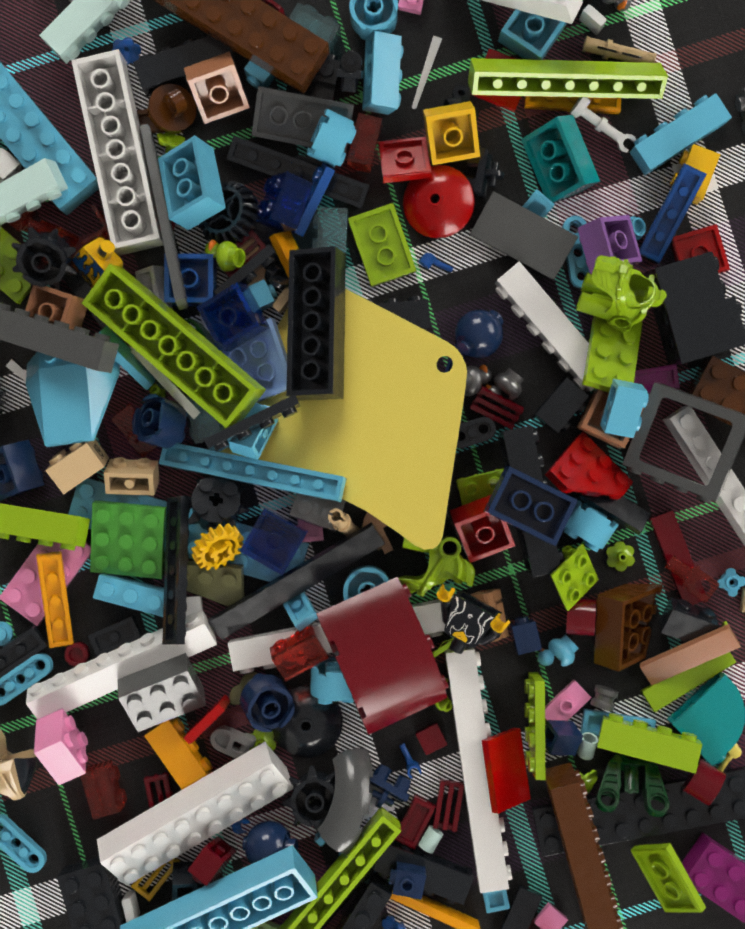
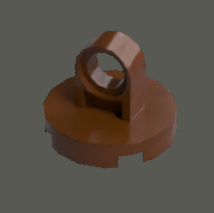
[147,84,196,134]

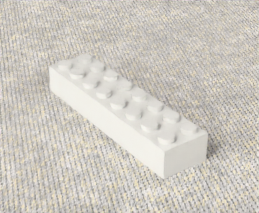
[71,49,164,255]
[97,742,294,886]

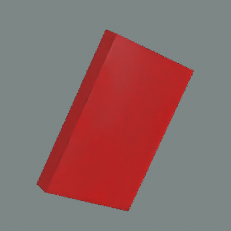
[482,728,531,814]

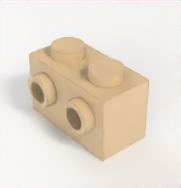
[104,457,159,496]

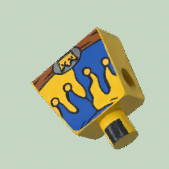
[71,237,123,288]

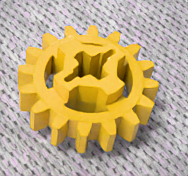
[191,523,244,571]

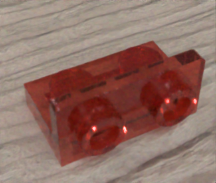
[270,625,329,681]

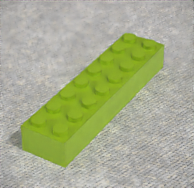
[82,264,266,428]

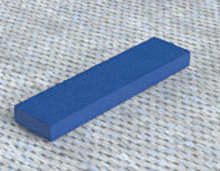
[639,163,707,263]

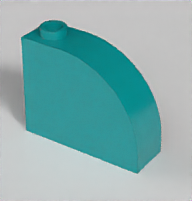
[667,672,745,766]

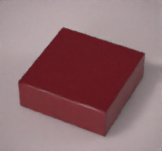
[415,722,447,755]

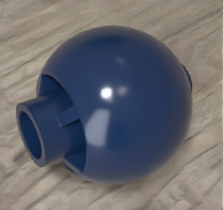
[455,310,503,358]
[242,821,298,864]

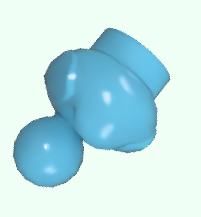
[537,635,579,667]

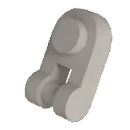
[210,725,256,759]

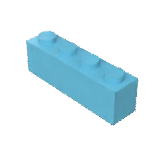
[630,93,732,176]

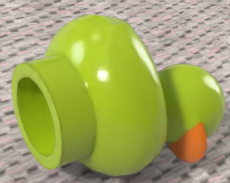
[205,240,246,272]

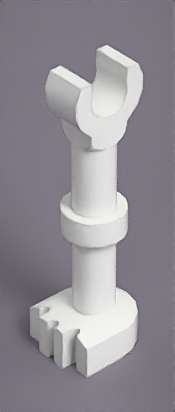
[569,97,636,153]

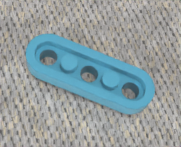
[562,216,590,288]
[0,653,53,705]
[0,814,47,873]

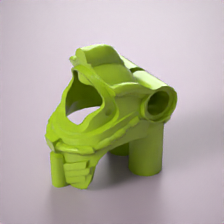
[576,255,667,331]
[398,536,475,597]

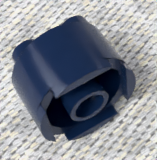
[132,394,188,449]
[239,673,294,732]

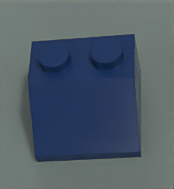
[0,440,44,502]

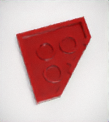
[545,432,633,500]

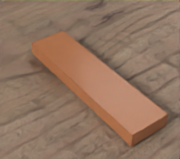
[640,624,741,686]

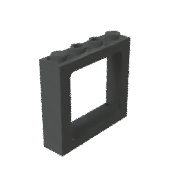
[623,382,745,503]

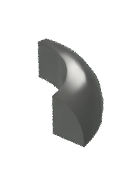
[318,748,373,854]

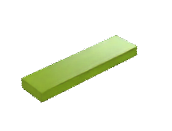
[640,652,736,712]

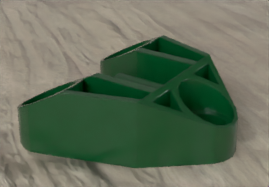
[595,753,670,817]

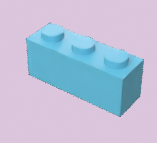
[362,31,403,115]
[93,573,164,617]

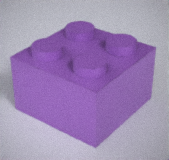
[577,215,642,275]

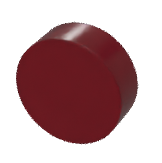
[64,642,90,667]

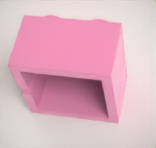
[34,708,88,785]

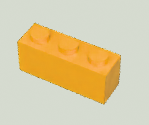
[144,717,213,790]

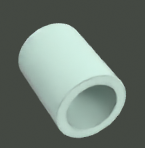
[577,732,598,760]
[418,825,443,854]

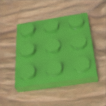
[90,500,167,579]

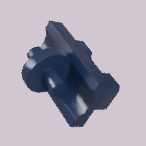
[370,764,411,809]

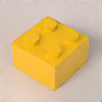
[423,101,480,165]

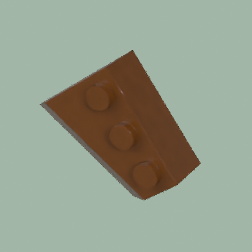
[593,584,663,671]

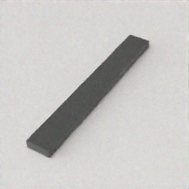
[140,124,188,310]

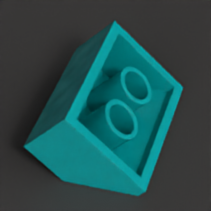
[521,115,600,203]

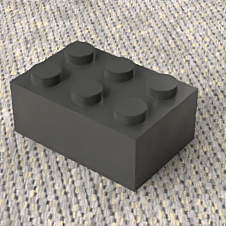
[117,653,206,732]

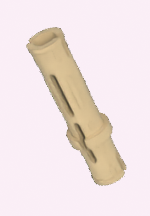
[582,36,657,63]
[328,508,359,537]

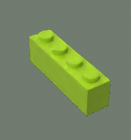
[0,503,90,551]
[597,713,702,774]

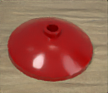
[403,165,475,239]

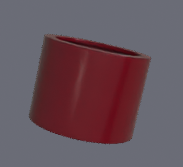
[566,598,596,636]
[682,758,726,806]

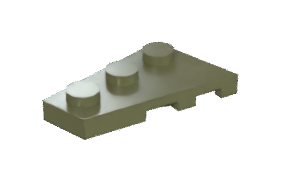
[186,561,244,607]

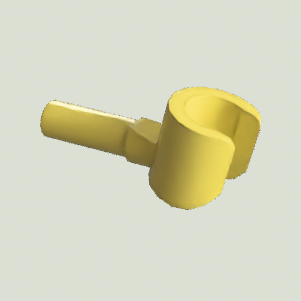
[717,743,742,772]

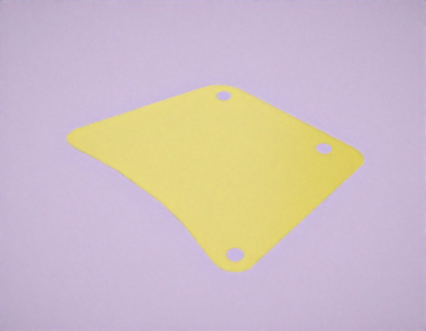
[219,288,467,550]

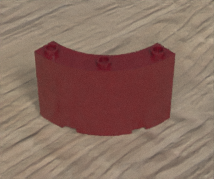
[316,577,449,735]

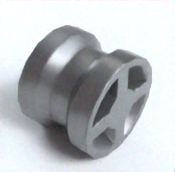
[590,685,619,711]

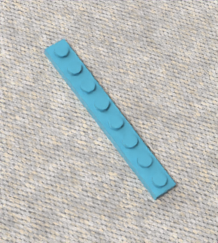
[159,443,347,502]

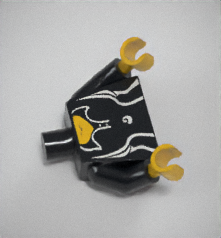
[436,584,510,654]

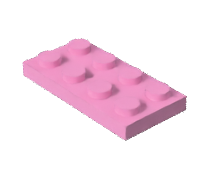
[0,541,91,626]

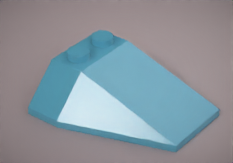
[26,352,120,447]

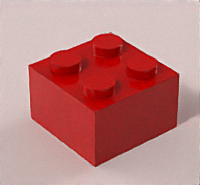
[450,494,515,563]

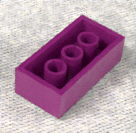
[682,832,745,923]

